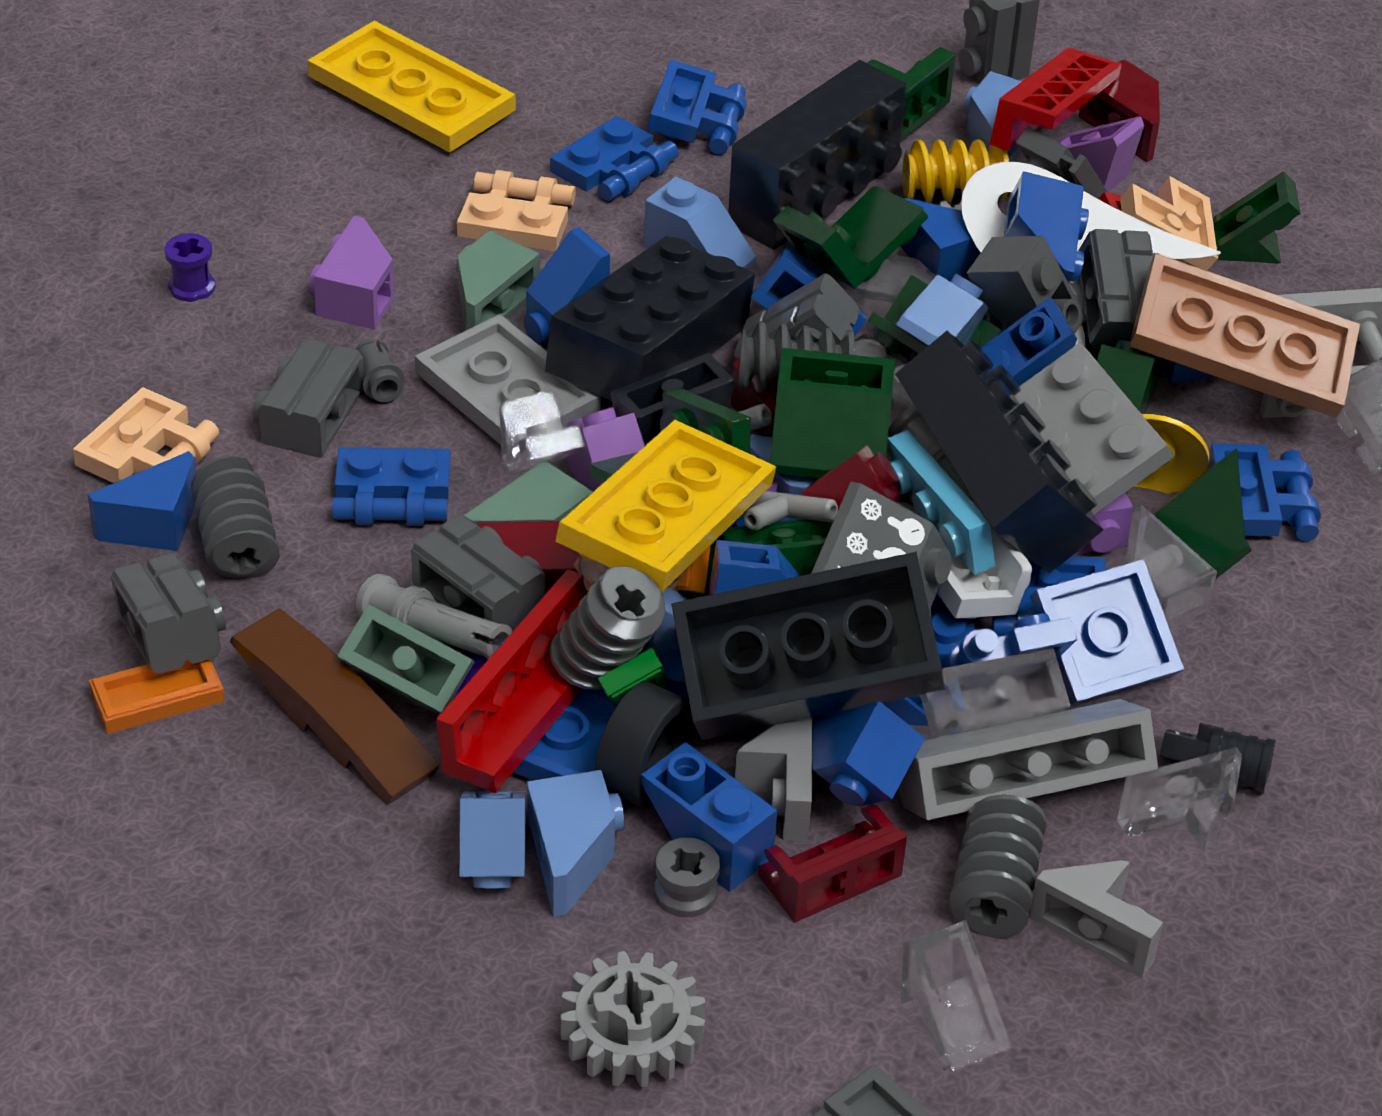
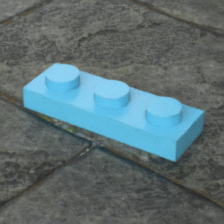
[888,430,996,575]

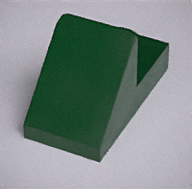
[1213,171,1301,264]

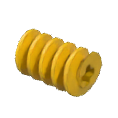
[902,139,1009,203]

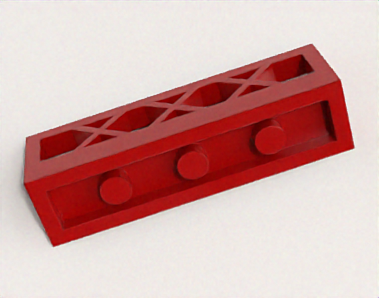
[989,47,1122,151]
[436,569,585,793]

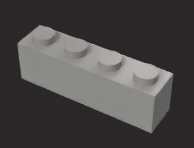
[899,699,1158,820]

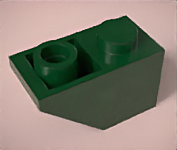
[1097,340,1161,414]

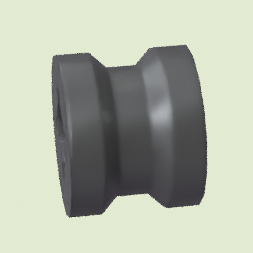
[655,838,720,917]

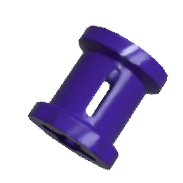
[164,233,216,302]

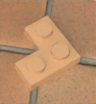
[1120,176,1218,271]

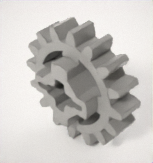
[560,951,706,1087]

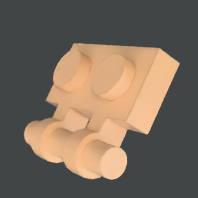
[457,170,576,251]
[73,387,220,483]

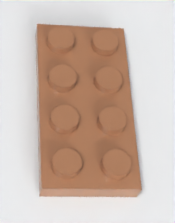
[1129,253,1360,418]

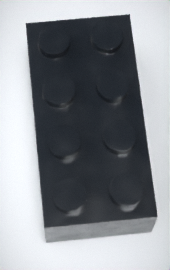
[728,59,907,250]
[545,236,755,401]
[895,330,1104,574]
[671,551,945,740]

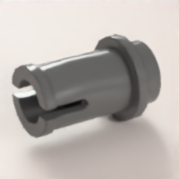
[355,338,405,402]

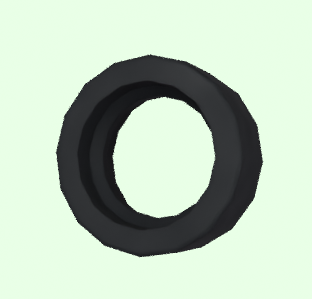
[595,681,695,808]

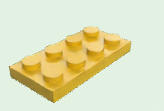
[307,20,516,153]
[555,420,777,593]

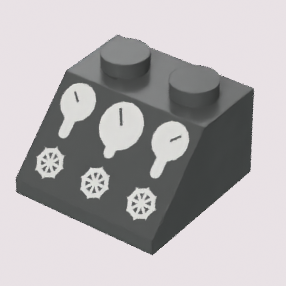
[811,482,952,616]

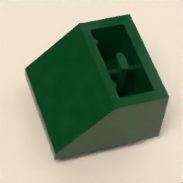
[770,348,895,478]

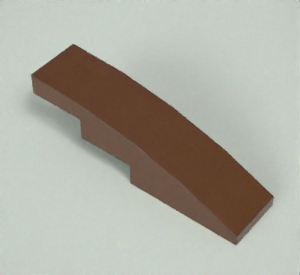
[230,608,440,805]

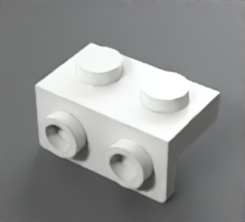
[937,500,1032,619]

